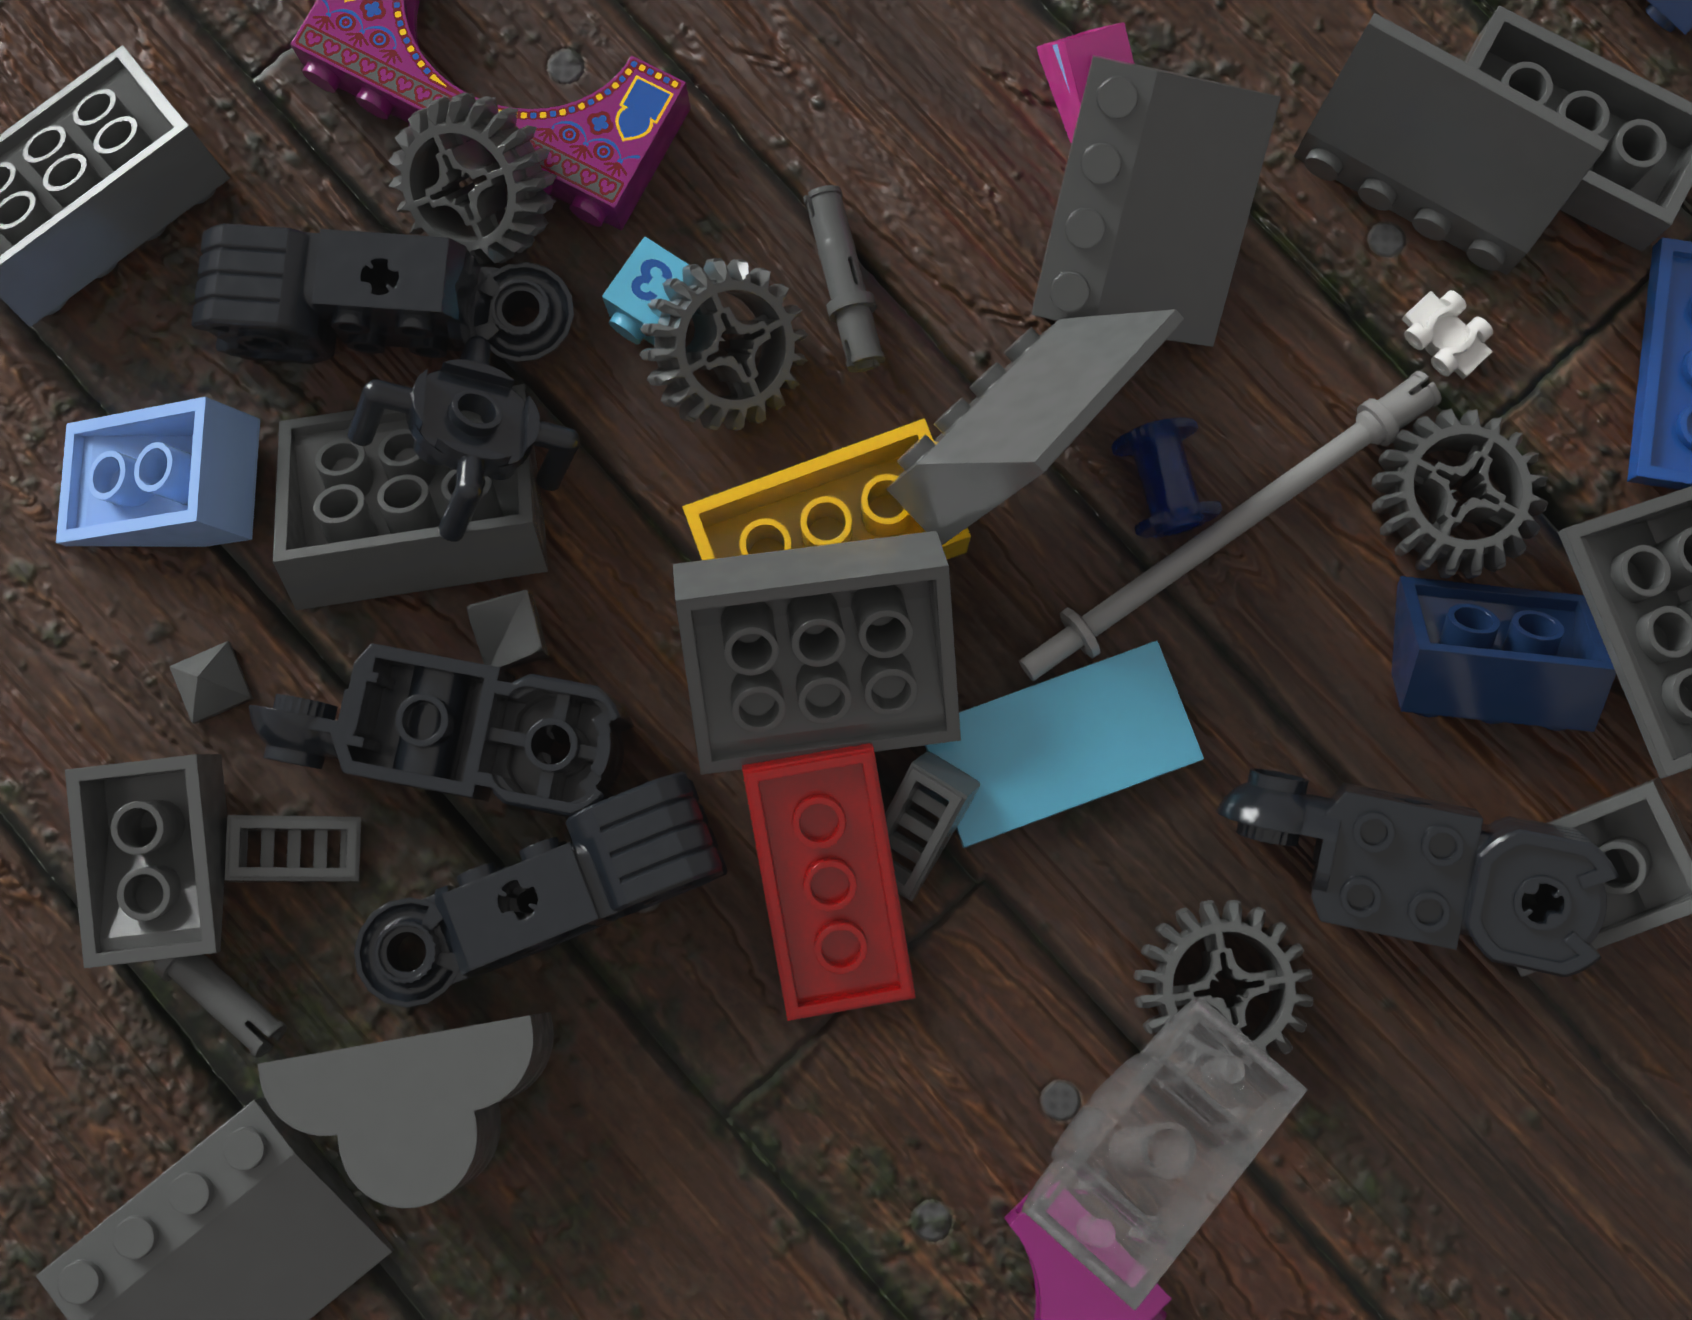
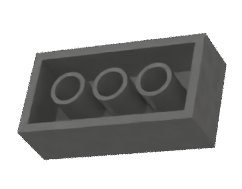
[1464,6,1692,252]

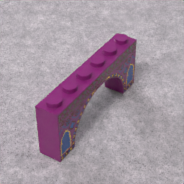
[290,0,691,231]

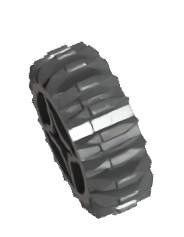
[388,93,557,267]
[639,258,809,430]
[1371,409,1549,579]
[1134,900,1314,1078]

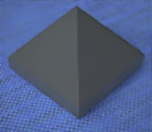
[169,641,254,725]

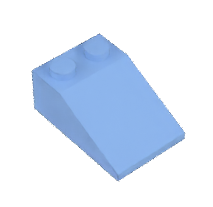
[56,397,260,547]

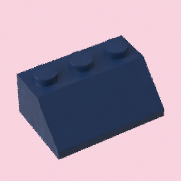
[1391,576,1616,732]

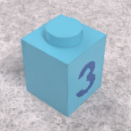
[602,236,689,345]

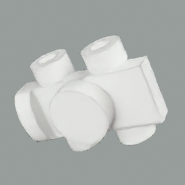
[1402,290,1493,379]

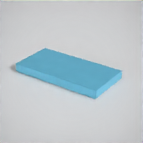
[925,640,1204,848]

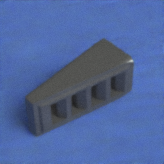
[885,752,980,901]
[225,815,361,882]

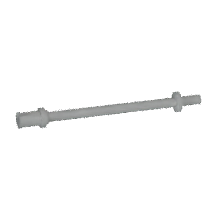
[1019,371,1441,681]

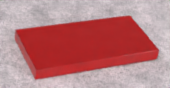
[742,743,916,1021]

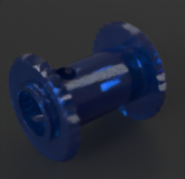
[1111,417,1222,538]

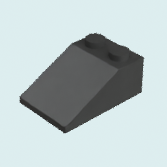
[65,754,228,968]
[1517,777,1692,977]

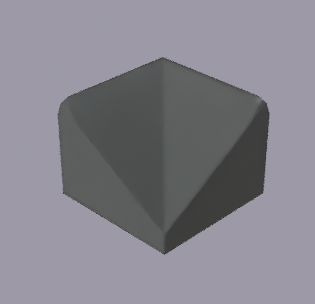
[466,589,549,670]

